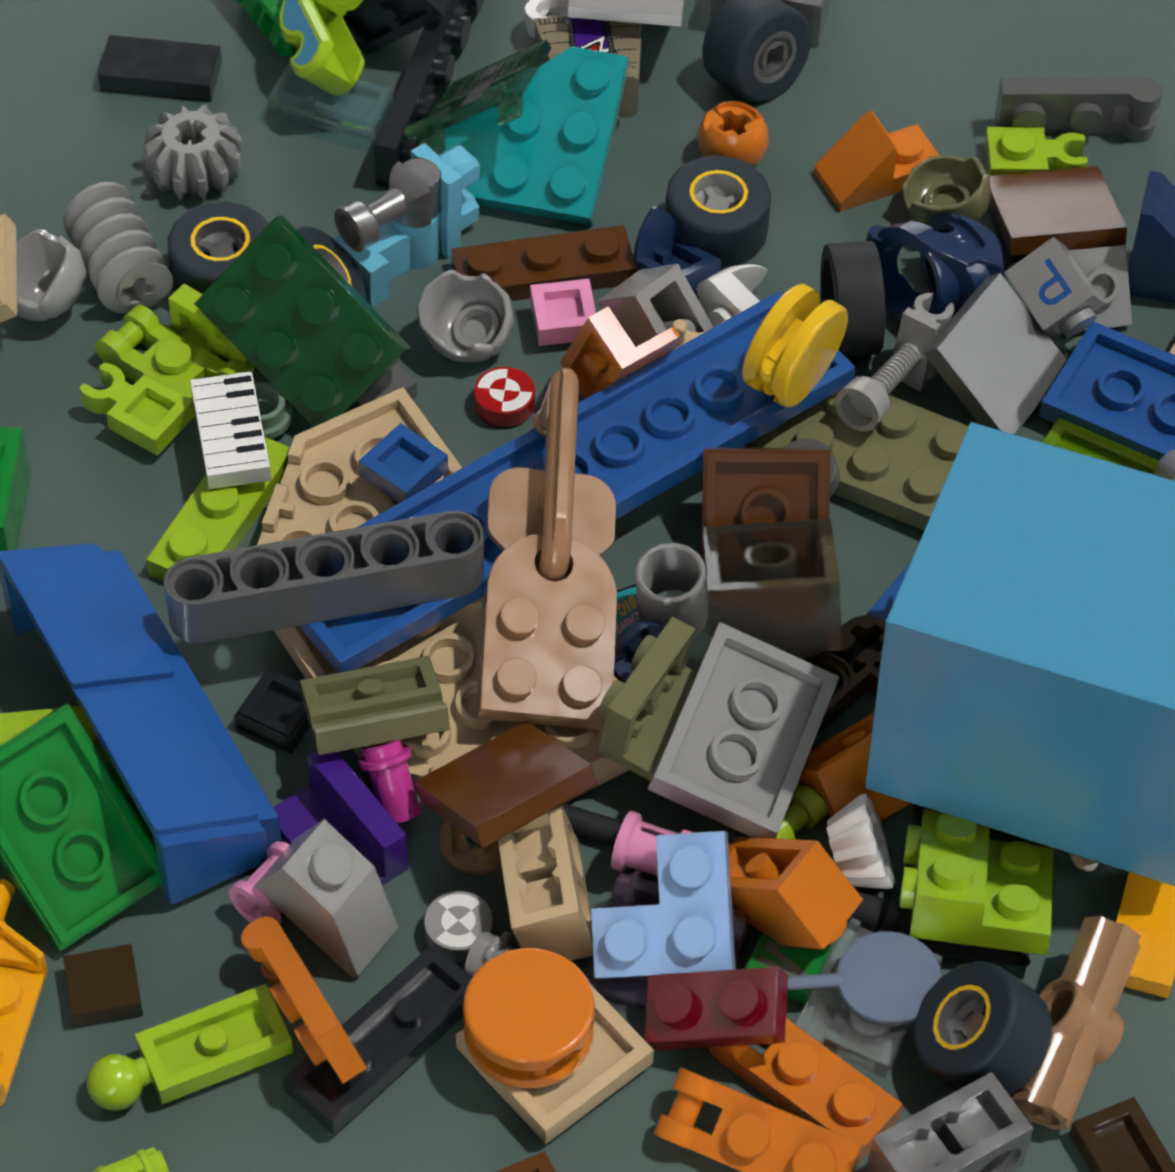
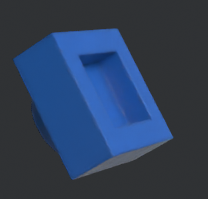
[359,423,448,503]

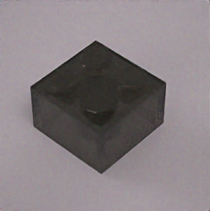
[703,519,842,657]

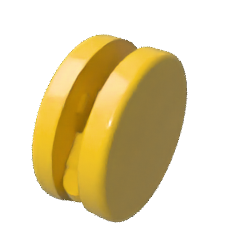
[742,284,848,408]

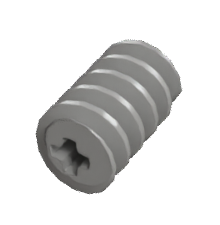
[63,182,173,314]

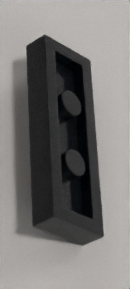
[283,944,472,1135]

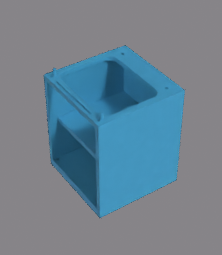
[865,422,1175,886]

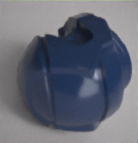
[865,213,1005,323]

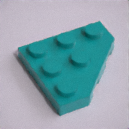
[430,46,629,226]

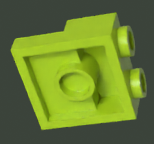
[899,809,1054,956]

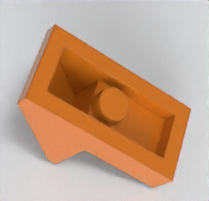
[814,111,940,212]

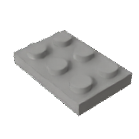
[647,622,839,839]

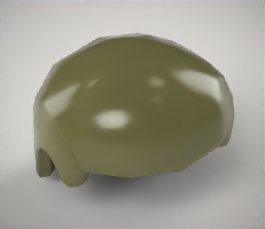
[902,155,991,224]

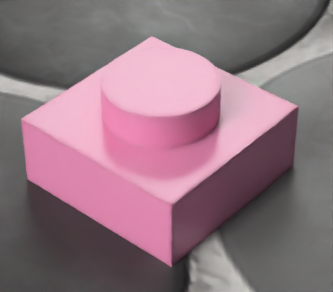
[530,279,596,346]

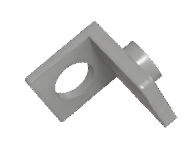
[1069,245,1132,330]

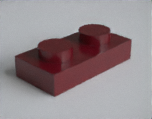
[644,967,788,1051]

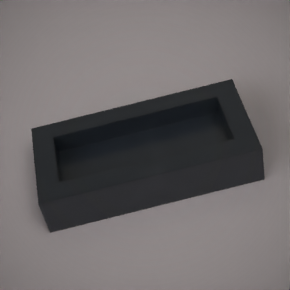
[98,34,222,102]

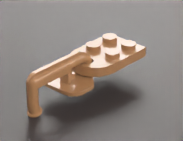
[477,368,617,731]

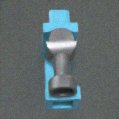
[334,143,480,308]

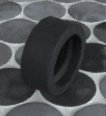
[820,241,886,357]

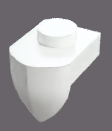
[697,264,768,327]

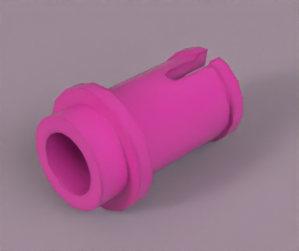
[358,740,423,823]

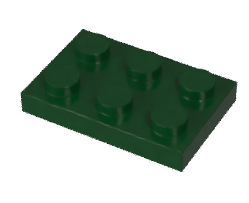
[194,215,411,427]

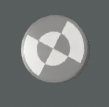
[424,891,493,962]

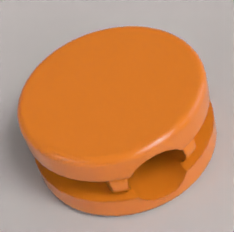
[463,948,595,1088]

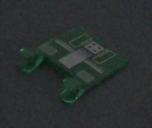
[404,39,552,155]

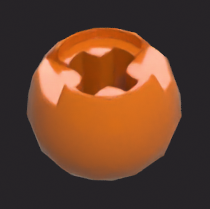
[697,101,769,166]

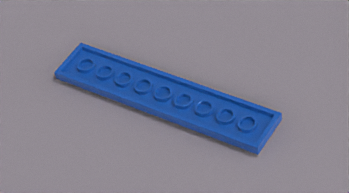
[299,291,855,673]

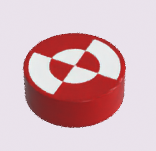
[474,366,535,427]

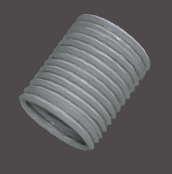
[635,543,708,638]

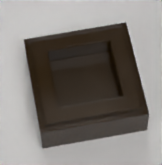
[63,944,143,1028]

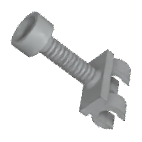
[835,293,954,431]

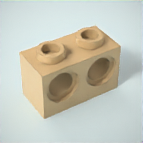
[498,805,593,961]

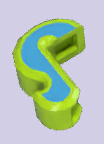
[279,0,365,96]

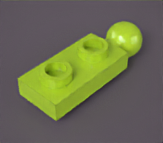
[87,983,293,1111]

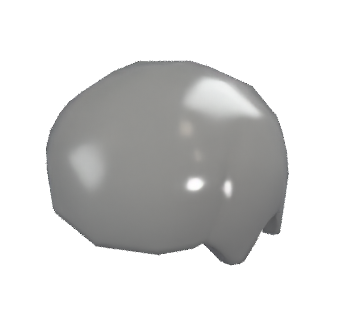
[16,229,87,321]
[417,270,515,363]

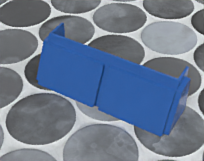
[0,543,281,905]

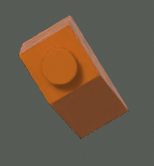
[729,837,863,949]

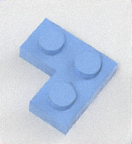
[591,831,735,979]

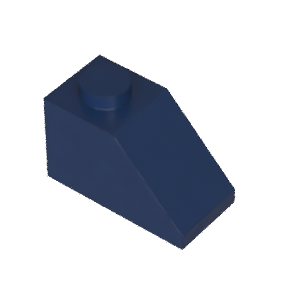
[1128,171,1175,303]

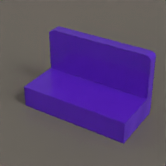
[273,750,408,886]

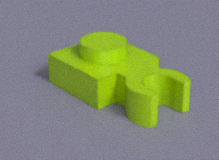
[984,127,1088,176]
[79,363,195,456]

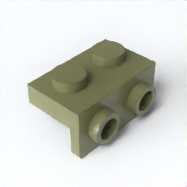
[598,616,696,781]

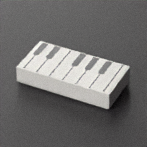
[190,371,271,489]

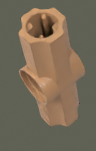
[1012,916,1141,1130]

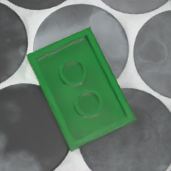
[0,704,162,951]

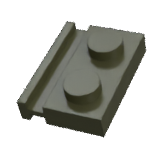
[300,656,450,755]

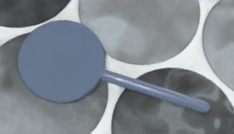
[787,931,942,1026]

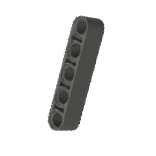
[164,511,484,643]

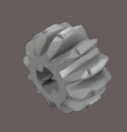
[143,104,242,201]

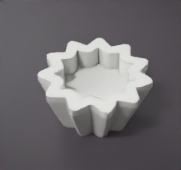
[826,794,896,889]

